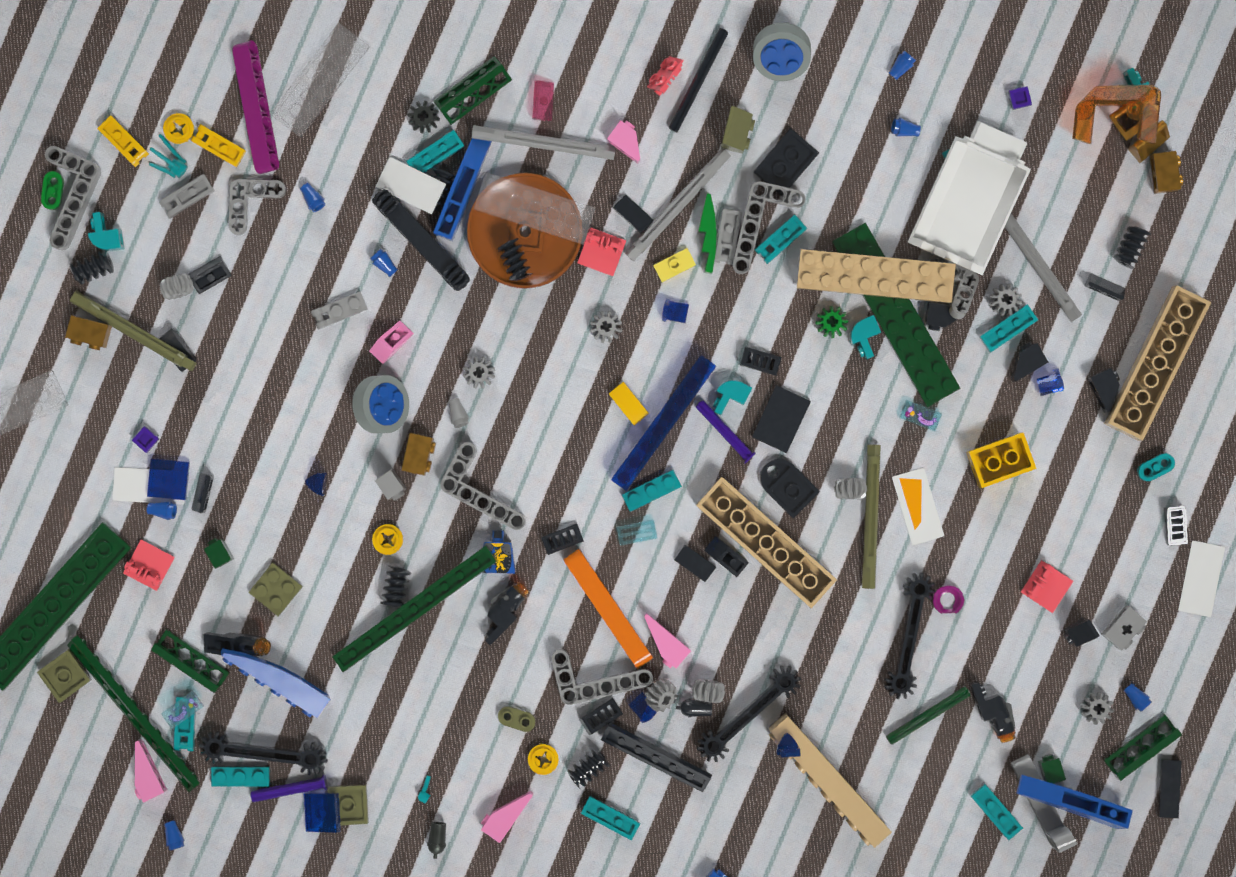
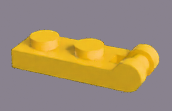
[97,115,149,167]
[190,124,246,168]

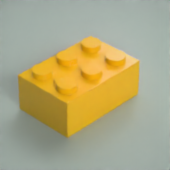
[966,432,1037,488]

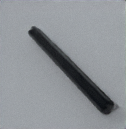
[669,28,728,133]

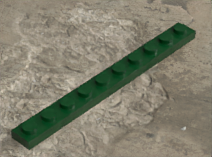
[332,545,498,672]
[67,635,200,792]

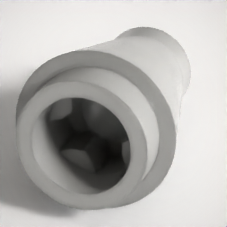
[448,398,469,428]

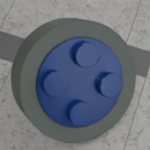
[753,23,811,81]
[352,375,409,434]

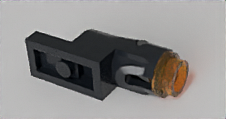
[485,581,529,645]
[203,632,271,657]
[969,681,1016,743]

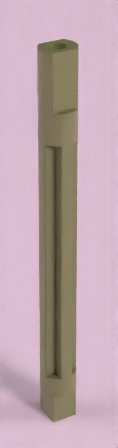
[70,291,197,371]
[862,445,881,589]

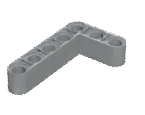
[45,146,101,251]
[733,182,805,274]
[440,442,526,530]
[552,649,653,705]
[1011,754,1077,853]

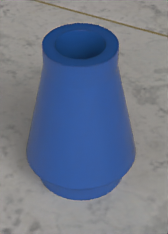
[889,51,916,80]
[891,118,921,137]
[300,183,326,212]
[370,249,398,277]
[147,501,177,520]
[1123,683,1152,712]
[164,821,185,851]

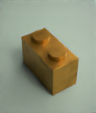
[1149,151,1183,194]
[65,316,112,351]
[401,433,436,476]

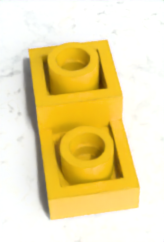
[609,382,649,426]

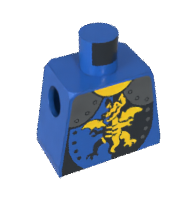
[482,530,516,574]

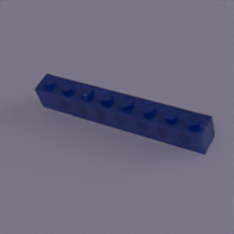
[611,355,716,491]

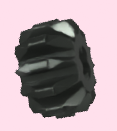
[407,101,440,134]

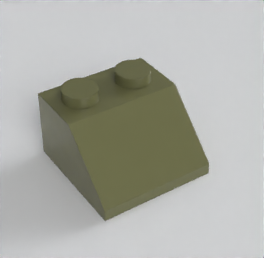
[721,106,755,154]

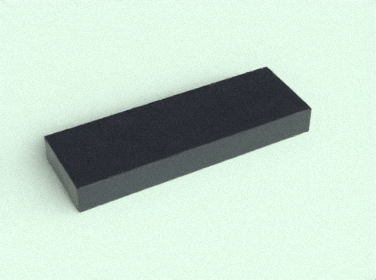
[1158,759,1182,819]

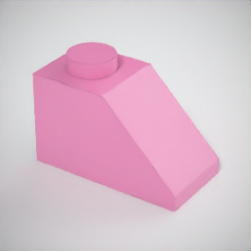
[607,120,640,164]
[369,321,414,364]

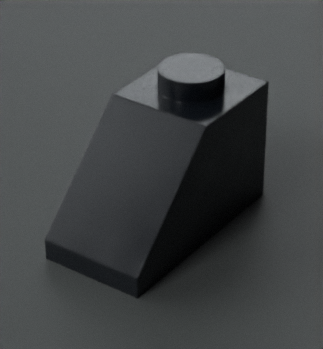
[924,302,961,332]
[1011,342,1049,382]
[1087,368,1120,413]
[704,536,749,577]
[1063,617,1100,647]

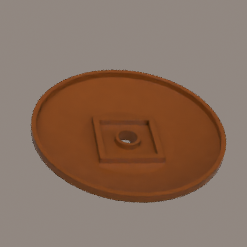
[467,173,583,289]

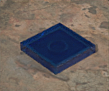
[147,459,190,500]
[304,792,341,833]

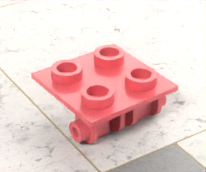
[647,56,684,96]
[578,227,626,276]
[123,539,175,591]
[1021,560,1073,613]

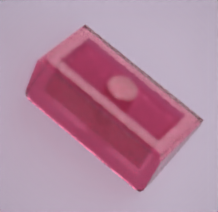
[532,80,554,121]

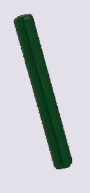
[886,687,971,745]

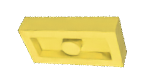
[653,248,696,283]

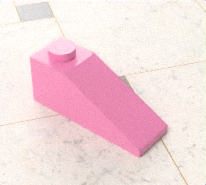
[644,613,691,669]
[135,739,167,803]
[481,791,533,843]

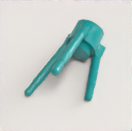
[149,134,188,179]

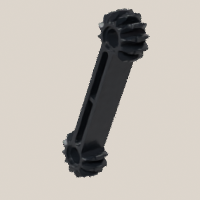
[372,189,470,291]
[884,572,935,699]
[697,665,801,762]
[199,731,328,776]

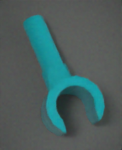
[418,775,431,803]

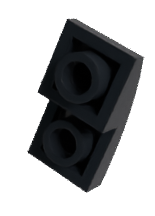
[158,328,197,372]

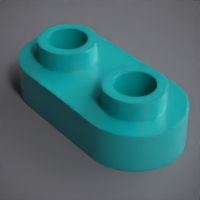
[1137,453,1175,481]

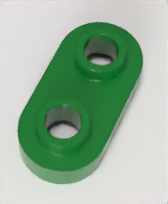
[41,171,64,210]

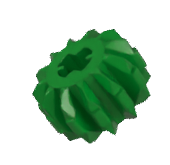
[815,306,848,339]

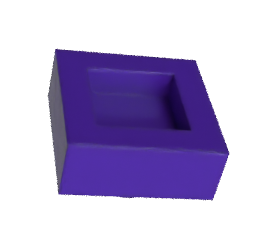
[1008,86,1032,110]
[132,426,160,453]

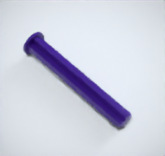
[696,400,756,464]
[250,774,328,802]

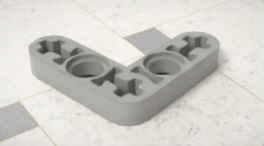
[229,179,287,236]
[927,255,979,319]

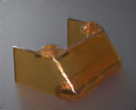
[1072,85,1161,144]

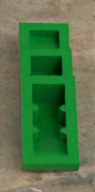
[698,193,717,275]

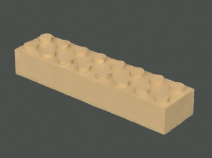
[797,249,956,303]
[1104,285,1211,441]
[696,477,837,609]
[768,713,892,848]

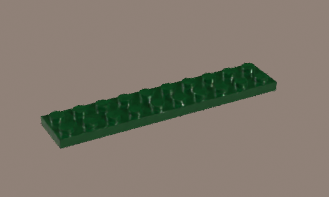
[832,222,961,407]
[0,522,132,691]

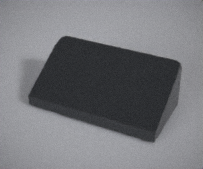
[613,195,654,234]
[188,256,232,294]
[1085,273,1125,301]
[192,473,214,513]
[674,545,716,582]

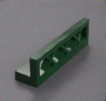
[433,56,512,125]
[151,630,230,693]
[1103,714,1182,781]

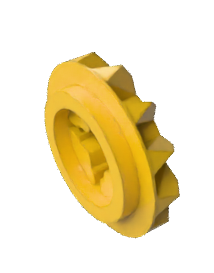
[163,113,194,144]
[372,524,403,555]
[528,744,559,775]

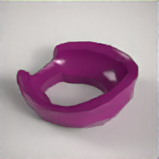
[933,585,965,614]

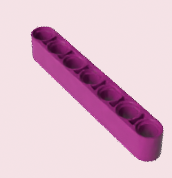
[232,40,279,174]

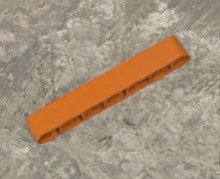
[563,549,653,669]

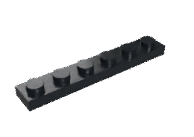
[601,722,712,792]

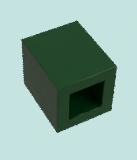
[204,538,234,569]
[1038,754,1066,784]

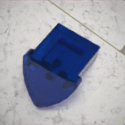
[662,299,689,324]
[1037,368,1064,396]
[305,473,327,496]
[628,692,657,723]
[776,733,801,758]

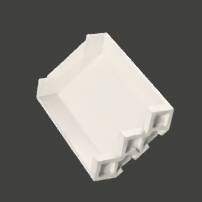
[908,121,1031,275]

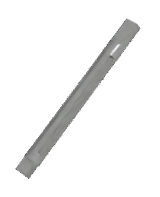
[472,125,616,160]
[625,148,731,261]
[1005,214,1082,322]

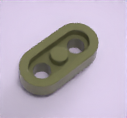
[498,706,536,732]

